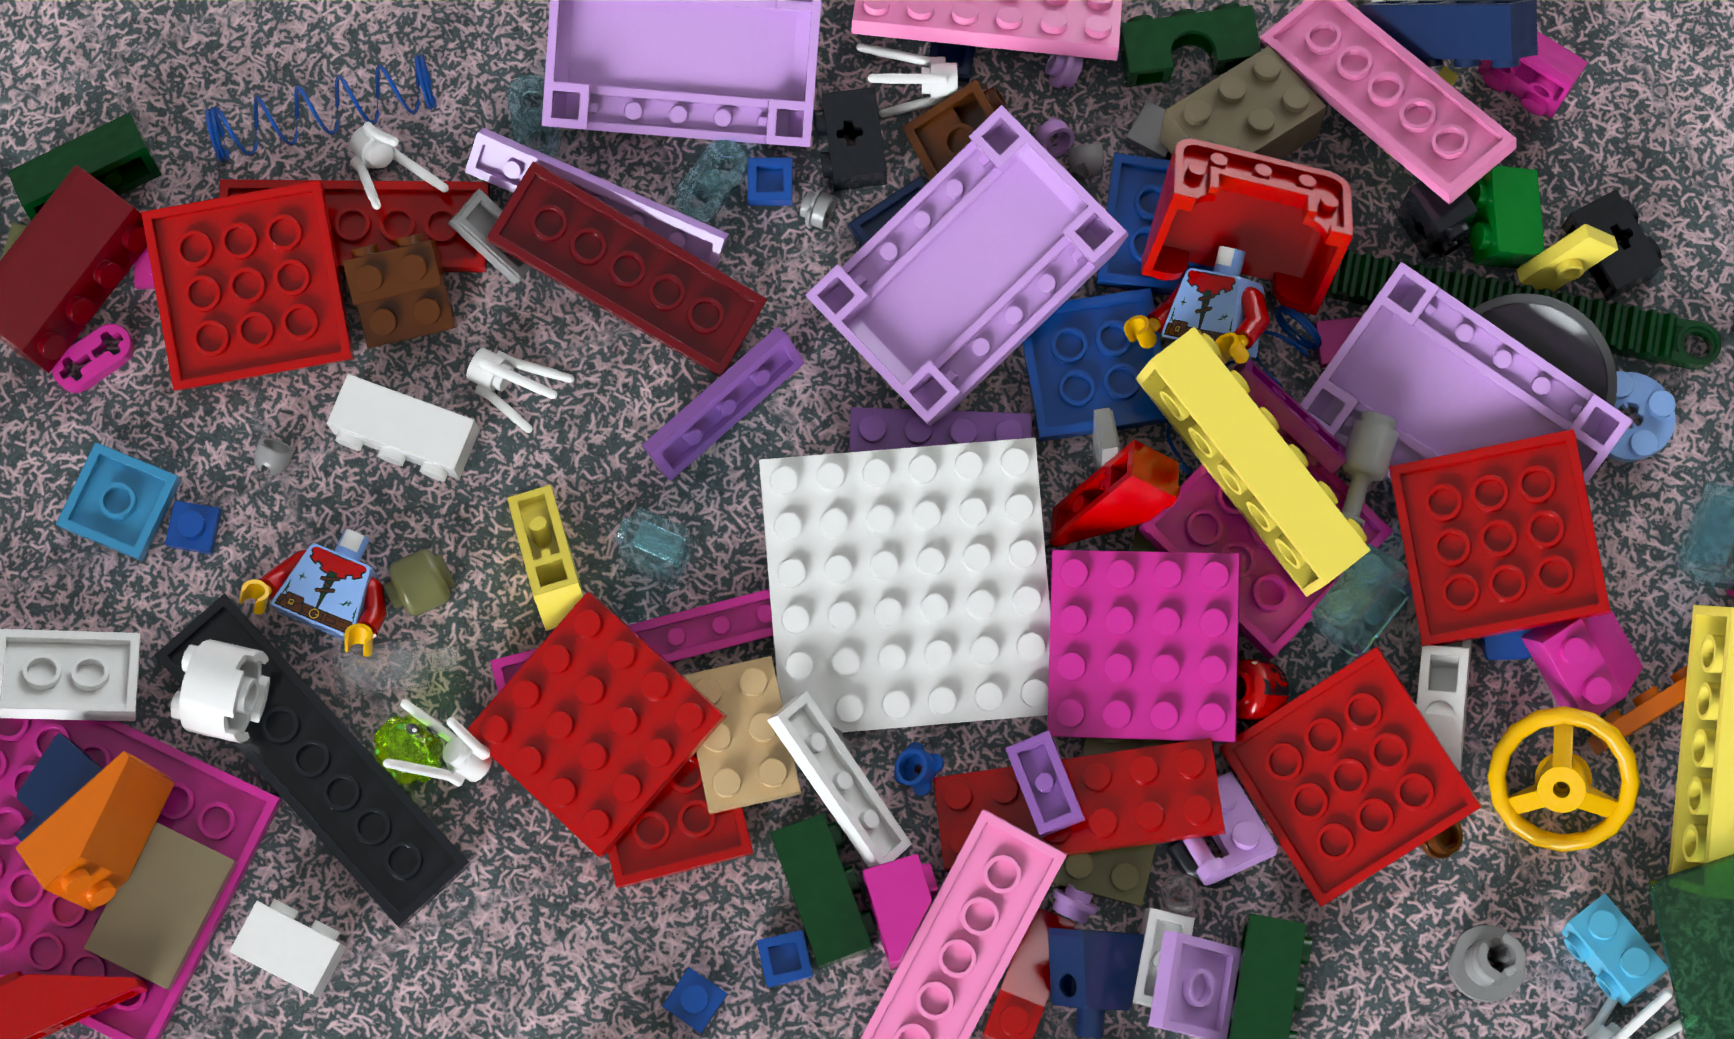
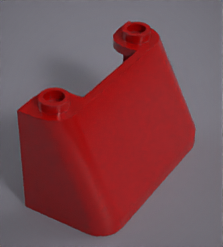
[1141,138,1353,315]

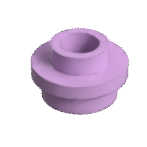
[1045,54,1083,88]
[1052,884,1098,924]

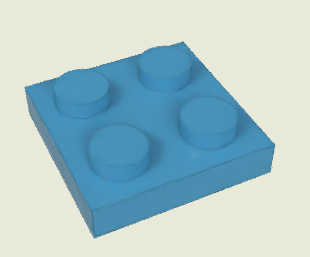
[56,442,182,562]

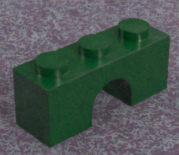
[1119,3,1261,87]

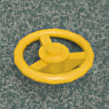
[1487,706,1641,853]

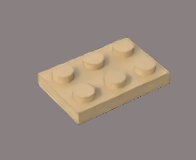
[683,656,801,814]

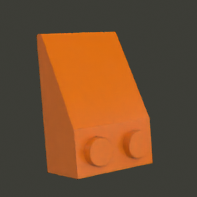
[15,751,175,912]

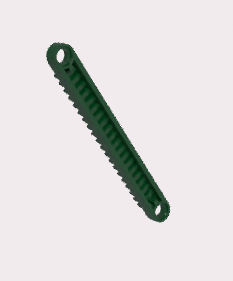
[1325,249,1721,370]

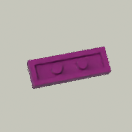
[1234,358,1346,474]

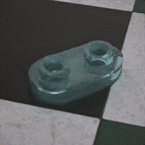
[507,75,561,158]
[676,140,748,222]

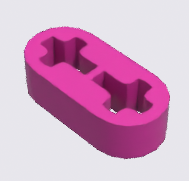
[52,324,134,393]

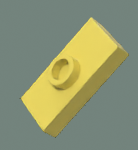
[1516,224,1618,292]

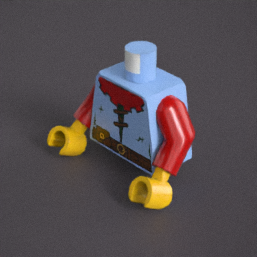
[1124,246,1270,364]
[239,529,387,657]

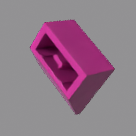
[1477,31,1588,118]

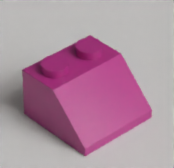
[1521,610,1643,715]
[863,853,938,970]

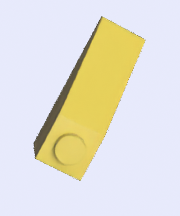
[507,484,584,631]

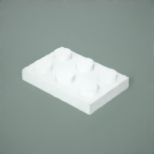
[0,629,141,721]

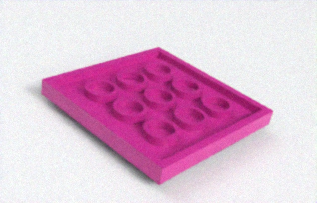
[1137,406,1393,660]
[1047,550,1240,742]

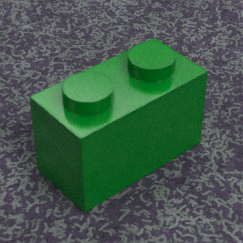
[1466,165,1545,268]

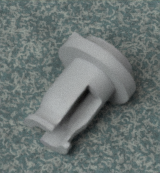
[1448,925,1526,1002]

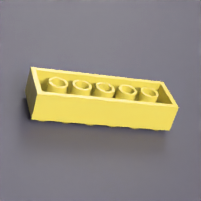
[1135,327,1371,597]
[1667,605,1734,898]

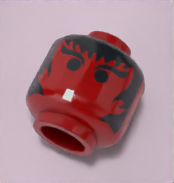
[1237,659,1289,720]

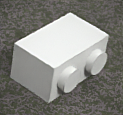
[229,899,347,998]

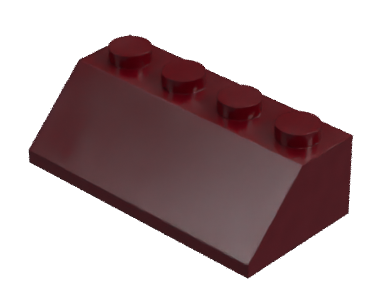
[0,165,147,373]

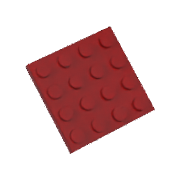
[141,180,355,391]
[1389,429,1611,646]
[467,592,727,857]
[1219,647,1482,907]

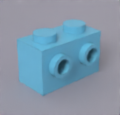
[1562,893,1669,1008]

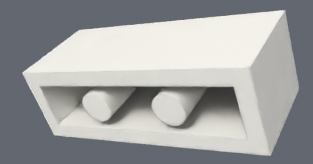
[327,374,480,482]

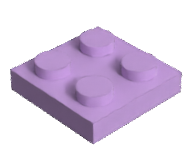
[1148,931,1241,1039]

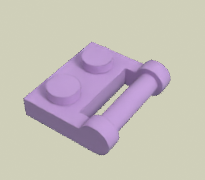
[1183,771,1278,885]

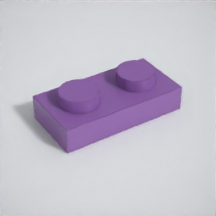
[1005,730,1085,838]

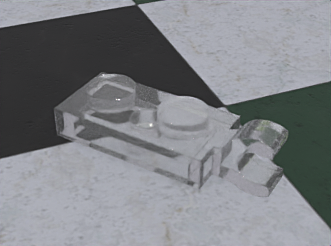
[332,639,461,698]

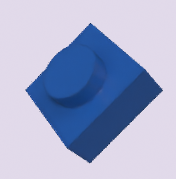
[747,158,793,206]
[165,500,222,555]
[756,930,813,988]
[662,967,728,1034]

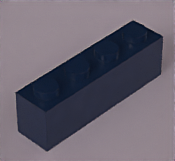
[1359,0,1538,68]

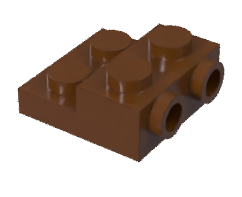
[902,80,1008,180]
[342,233,457,348]

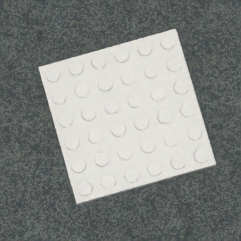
[759,438,1051,733]

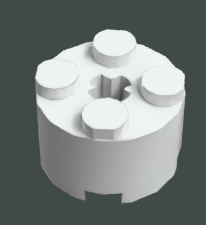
[170,639,270,743]

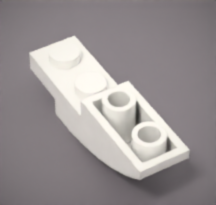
[1417,639,1473,773]

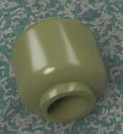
[384,549,456,616]

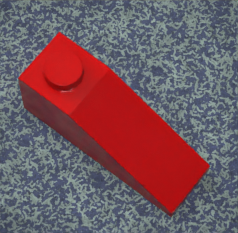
[1050,439,1180,547]
[981,908,1076,1039]
[0,971,149,1039]

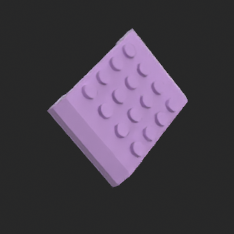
[542,0,822,148]
[805,105,1128,426]
[1300,262,1633,485]

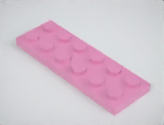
[851,0,1122,61]
[1260,0,1516,205]
[860,809,1067,1039]

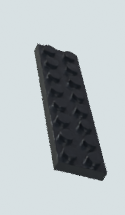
[154,593,471,928]

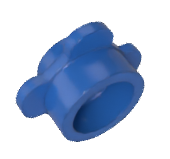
[894,742,944,797]

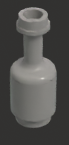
[1341,411,1399,527]

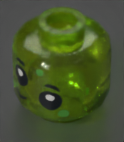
[374,715,443,785]

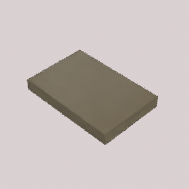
[84,822,238,991]

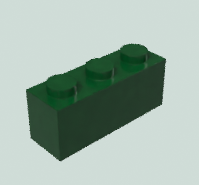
[7,112,162,221]
[770,813,878,970]
[1227,913,1312,1039]

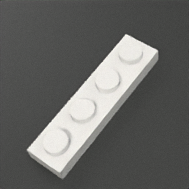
[767,691,912,868]

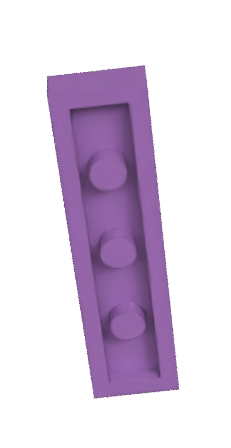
[642,327,805,481]
[849,407,1032,452]

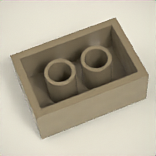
[1159,45,1327,160]

